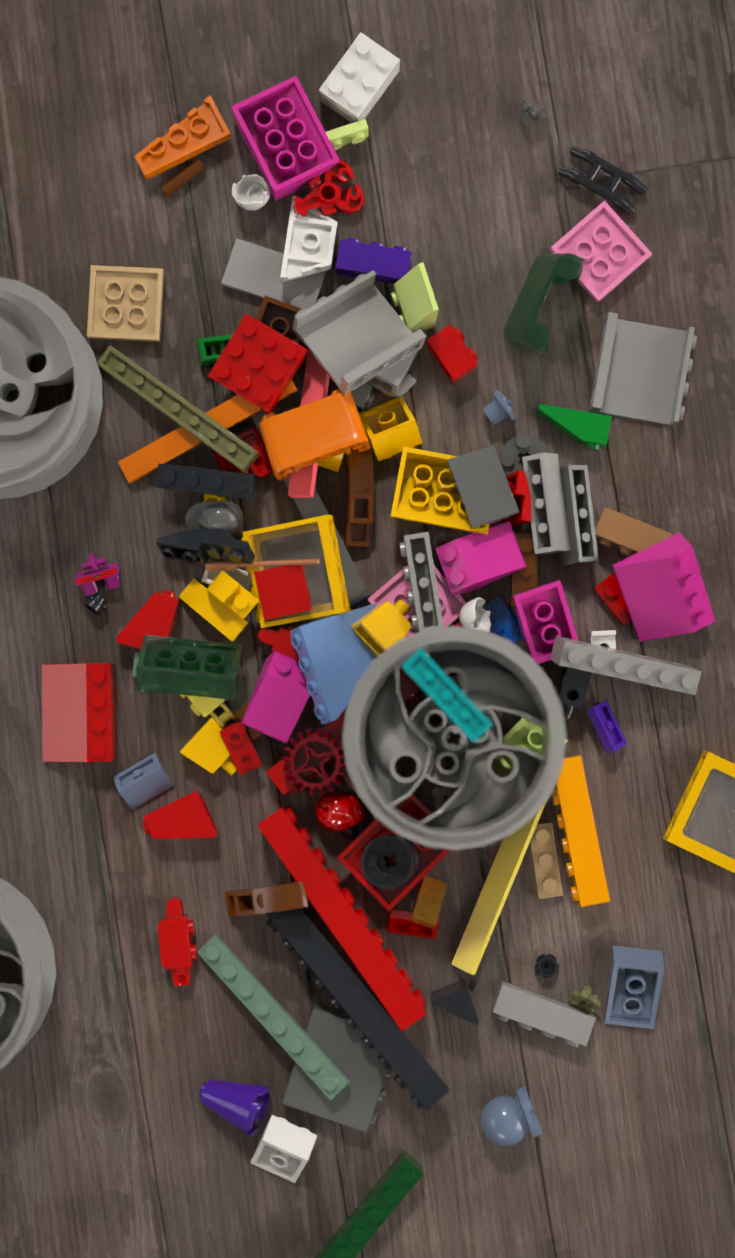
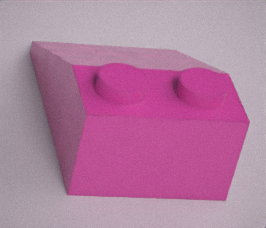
[436,522,526,595]
[513,580,578,665]
[241,651,310,743]

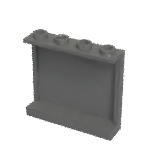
[282,1004,392,1132]

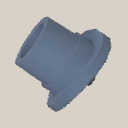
[483,391,515,425]

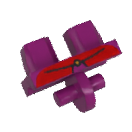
[74,553,120,596]

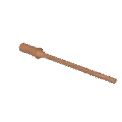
[205,559,320,571]

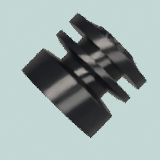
[361,834,419,889]

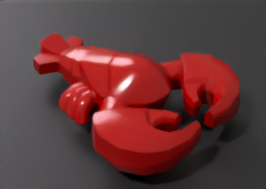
[293,160,364,217]

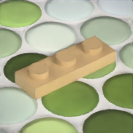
[530,822,563,899]

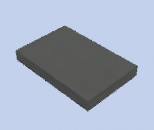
[447,445,519,529]

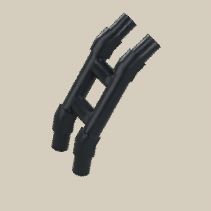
[558,146,648,216]

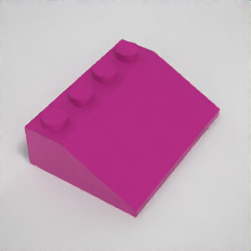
[231,76,340,201]
[613,533,716,642]

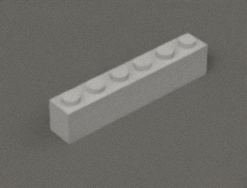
[550,636,702,695]

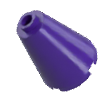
[199,1079,270,1136]

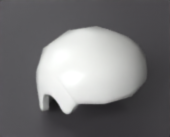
[232,174,271,211]
[459,597,491,632]

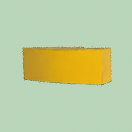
[178,578,249,642]

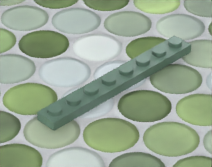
[197,934,350,1100]

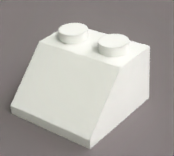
[250,1115,317,1183]

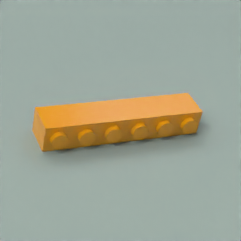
[552,755,610,907]

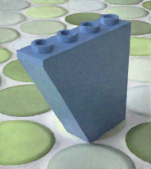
[290,603,378,725]

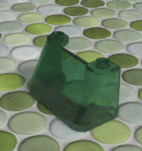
[504,252,585,358]

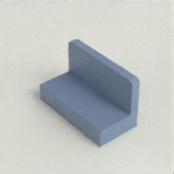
[113,753,174,809]

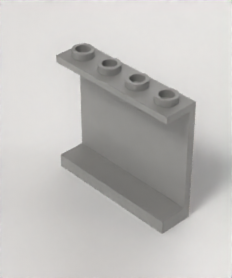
[293,270,426,395]
[589,312,697,426]

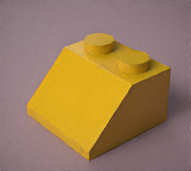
[359,397,423,462]

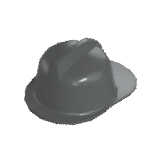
[185,501,244,535]

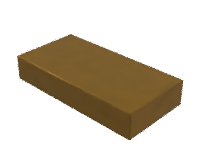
[410,876,448,929]

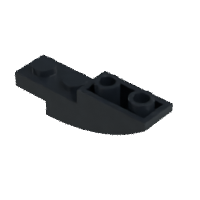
[156,529,255,564]

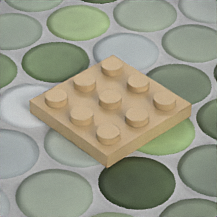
[87,265,164,342]

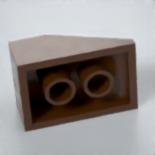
[256,296,303,346]

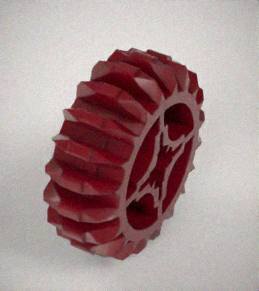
[282,729,347,796]

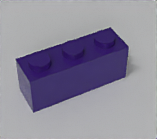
[336,238,412,284]

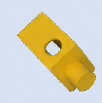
[351,600,411,656]
[180,717,237,776]

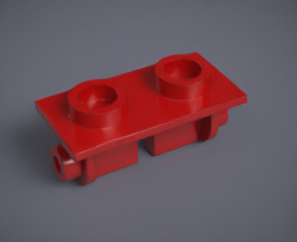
[219,721,262,776]

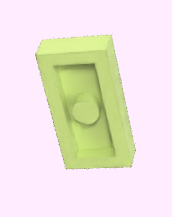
[326,119,369,151]

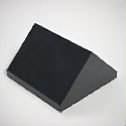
[430,980,480,1026]

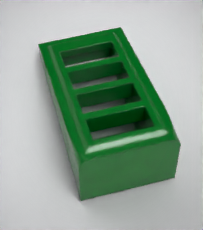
[196,334,233,366]

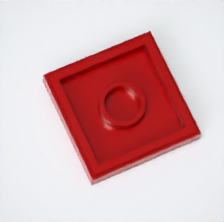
[254,565,313,620]

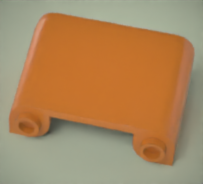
[259,389,371,481]

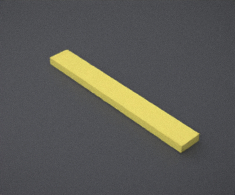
[451,800,547,975]

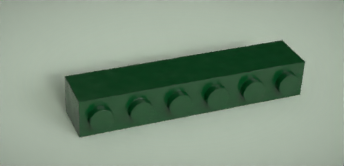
[315,1150,424,1258]

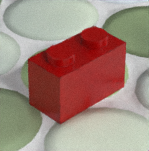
[426,324,479,385]

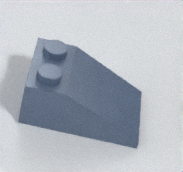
[604,946,664,1029]

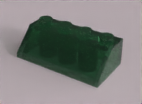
[136,635,242,700]

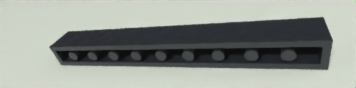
[265,908,450,1110]

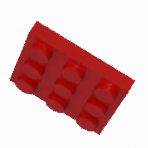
[208,313,309,414]

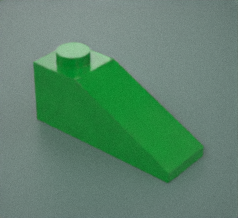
[536,404,611,451]

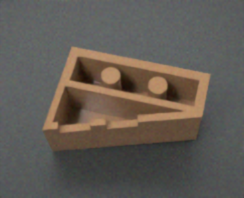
[595,507,673,557]

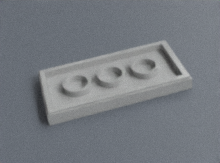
[221,238,327,309]

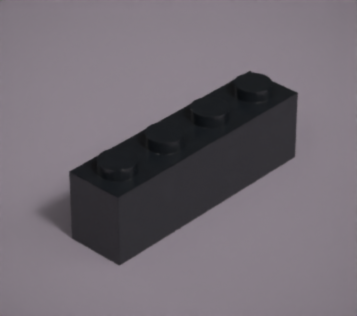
[156,463,260,500]

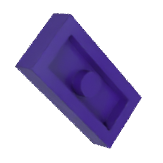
[586,700,627,754]

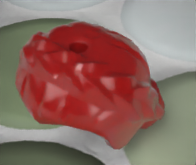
[315,792,366,832]

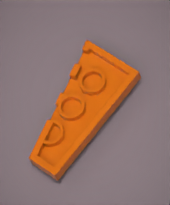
[135,95,232,180]

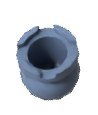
[481,1086,542,1147]

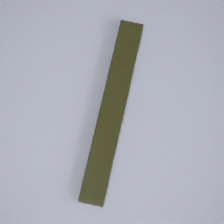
[97,345,260,473]

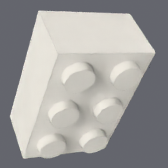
[319,32,400,123]

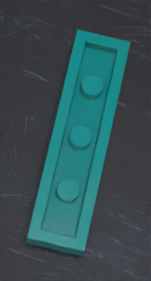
[402,648,493,743]

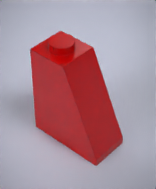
[115,590,181,656]
[142,790,219,839]

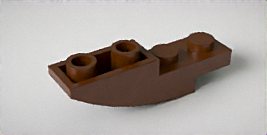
[344,448,374,547]
[225,881,308,916]

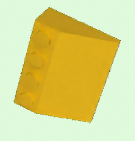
[390,447,489,535]

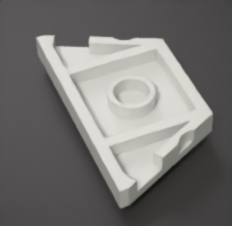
[280,196,337,282]

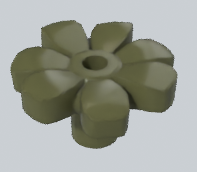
[568,986,600,1014]

